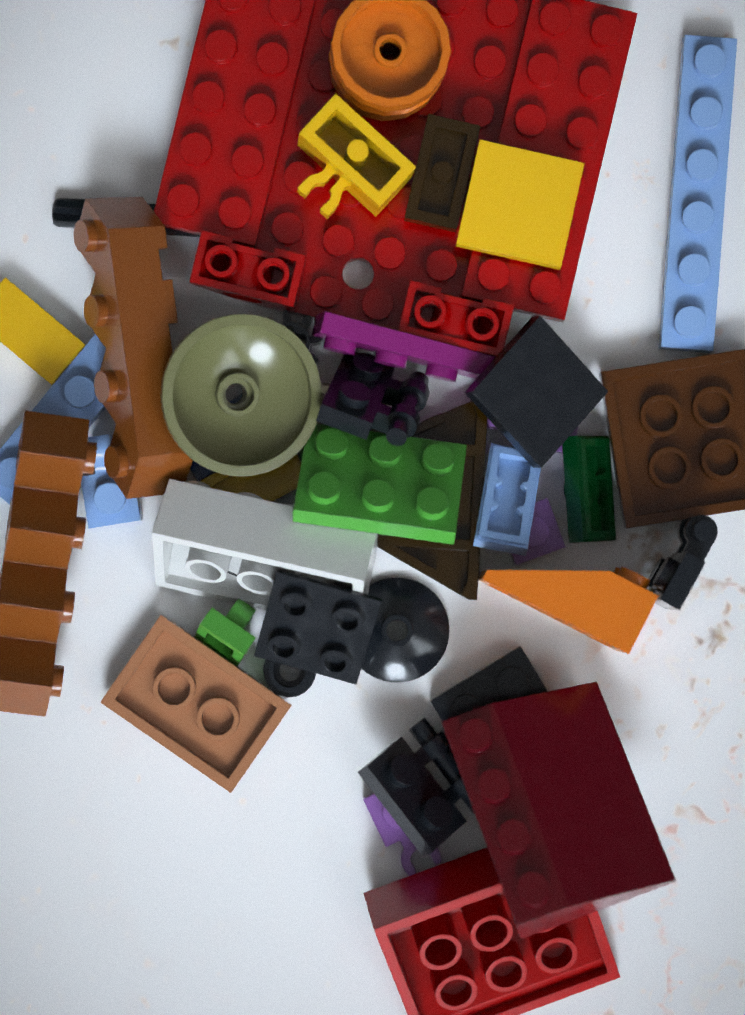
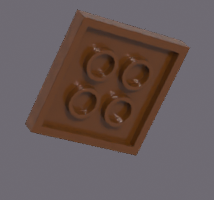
[599,349,745,529]

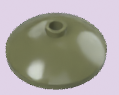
[160,314,322,477]

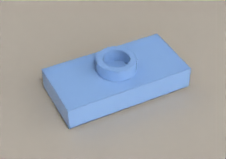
[473,443,541,556]

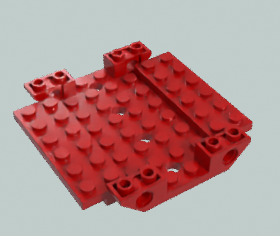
[154,0,638,357]

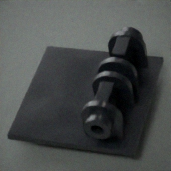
[254,569,382,685]

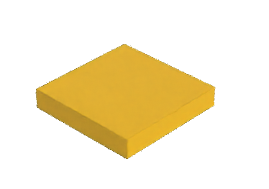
[455,140,584,270]

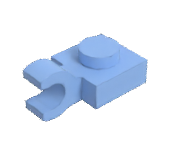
[81,434,143,529]

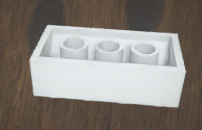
[152,479,378,611]

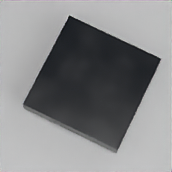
[464,316,608,468]

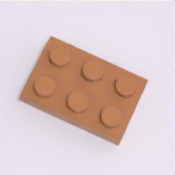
[100,615,292,793]

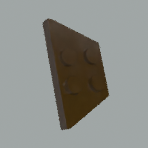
[377,401,487,600]

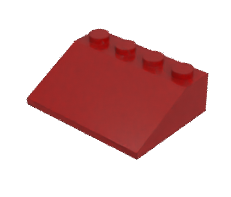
[363,847,620,1015]

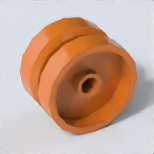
[328,0,451,121]

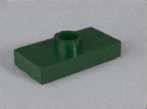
[562,436,616,543]

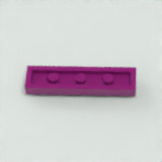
[311,311,495,382]

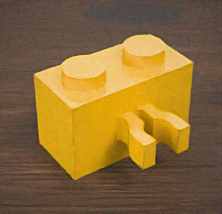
[297,94,416,219]

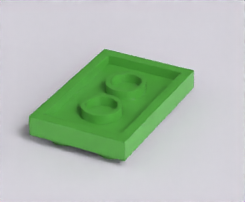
[292,423,467,545]

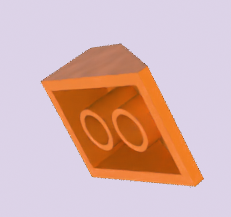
[478,566,658,654]

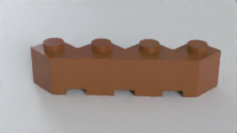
[74,196,193,499]
[0,410,97,717]

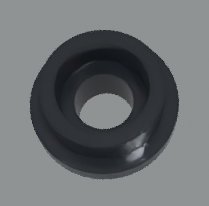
[263,660,316,697]

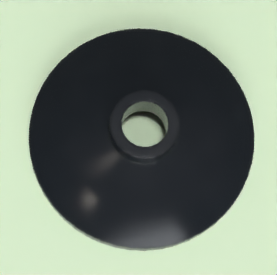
[361,577,449,683]

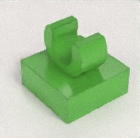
[194,598,256,666]

